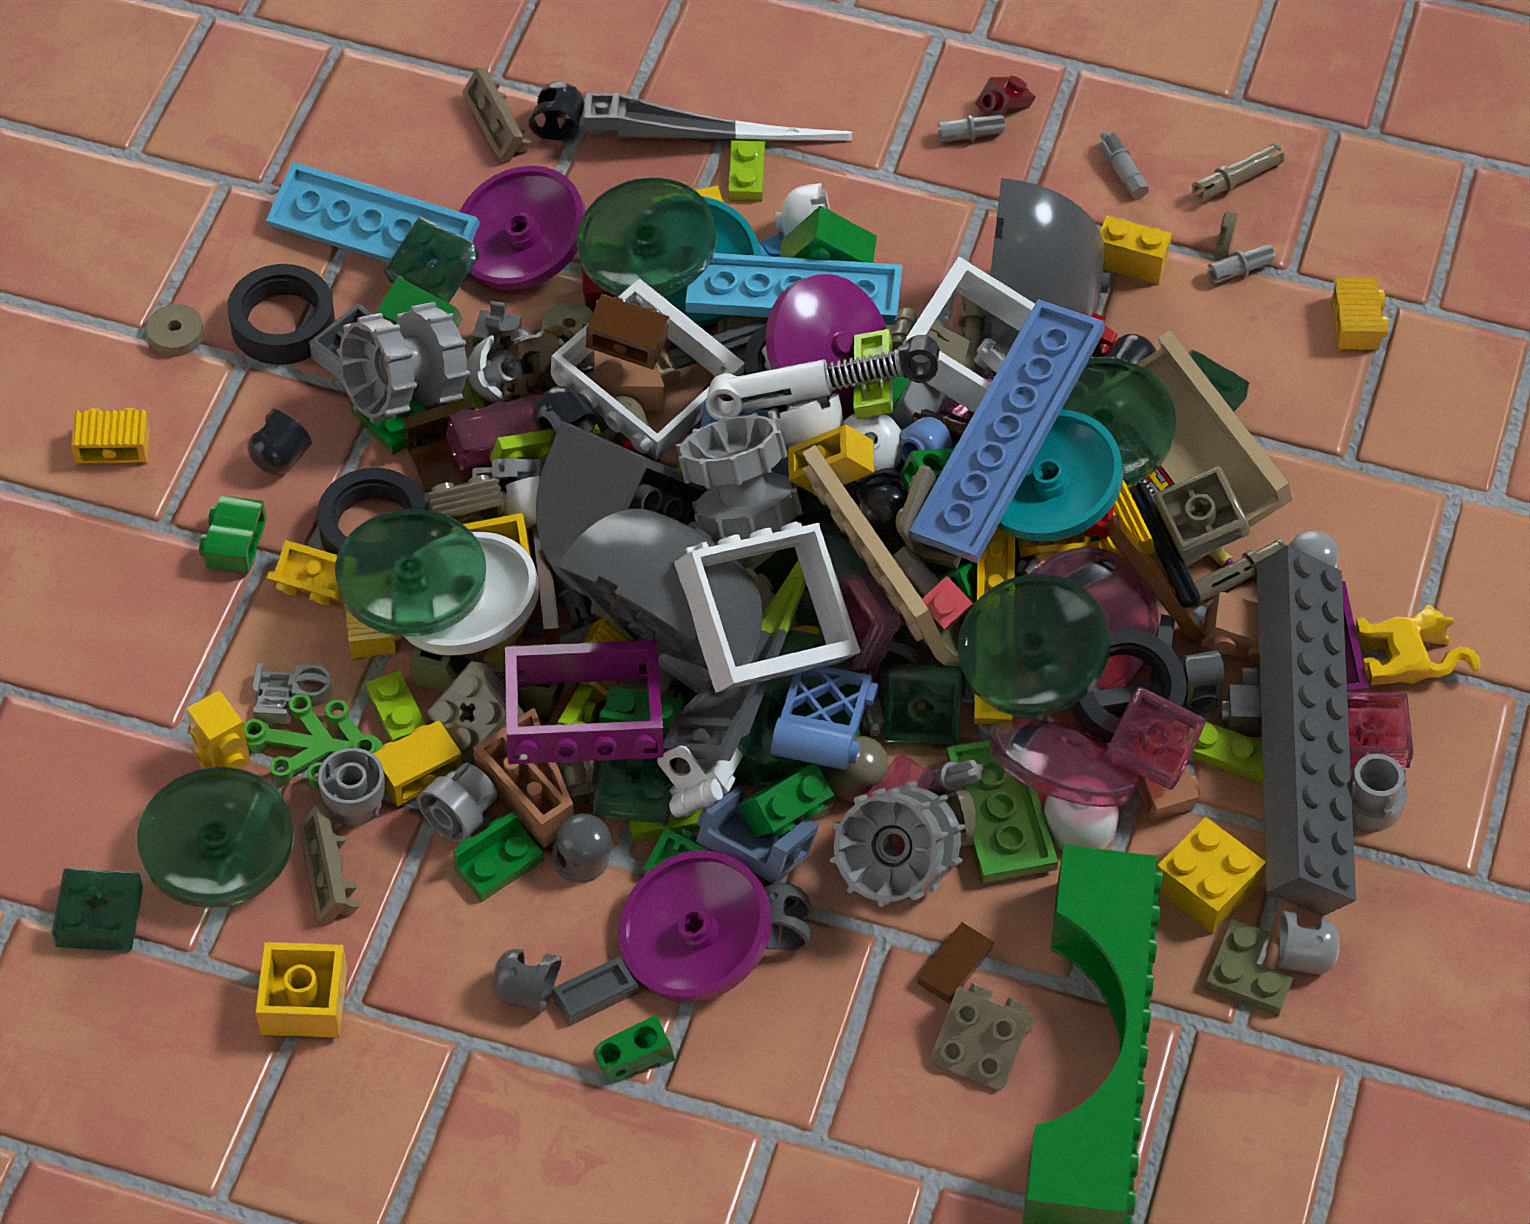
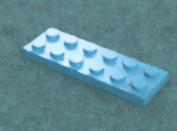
[266,161,480,283]
[685,252,902,325]

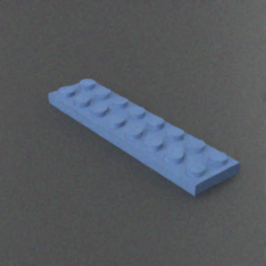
[909,299,1105,563]

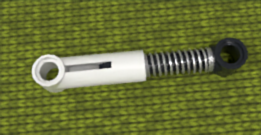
[706,335,940,421]

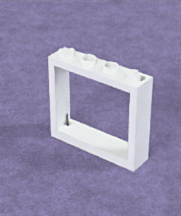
[902,257,1035,413]
[551,278,745,461]
[674,522,861,693]

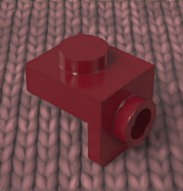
[976,76,1036,116]

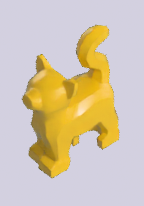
[1355,605,1481,686]

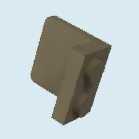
[896,465,961,569]
[931,983,1037,1090]

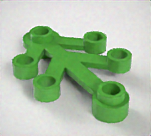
[244,694,383,789]

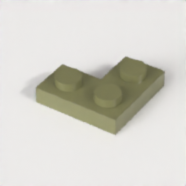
[1205,919,1293,1016]

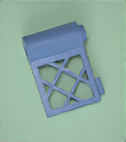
[771,666,878,770]

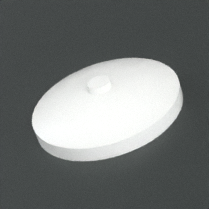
[390,532,539,655]

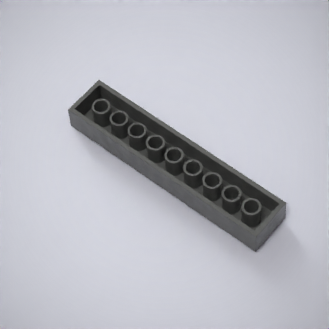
[1257,545,1356,916]

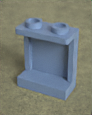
[696,784,819,884]

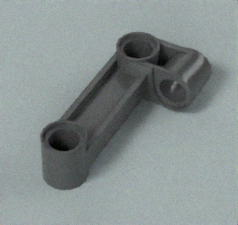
[1068,650,1225,734]

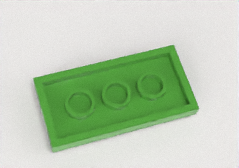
[946,735,1058,883]

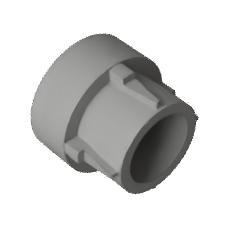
[318,748,385,826]
[1351,753,1407,831]
[417,762,498,843]

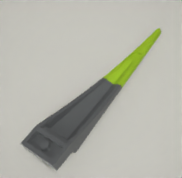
[663,559,806,761]

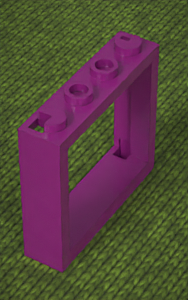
[505,640,664,765]

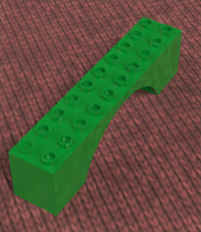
[1022,844,1163,1224]

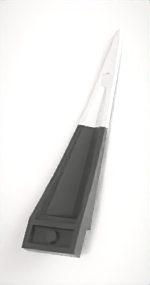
[584,93,852,141]

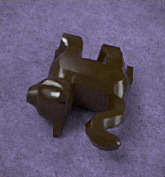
[493,323,594,401]

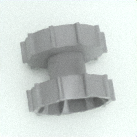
[337,302,470,423]
[676,413,803,543]
[830,781,965,907]

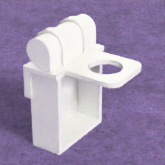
[657,746,743,818]

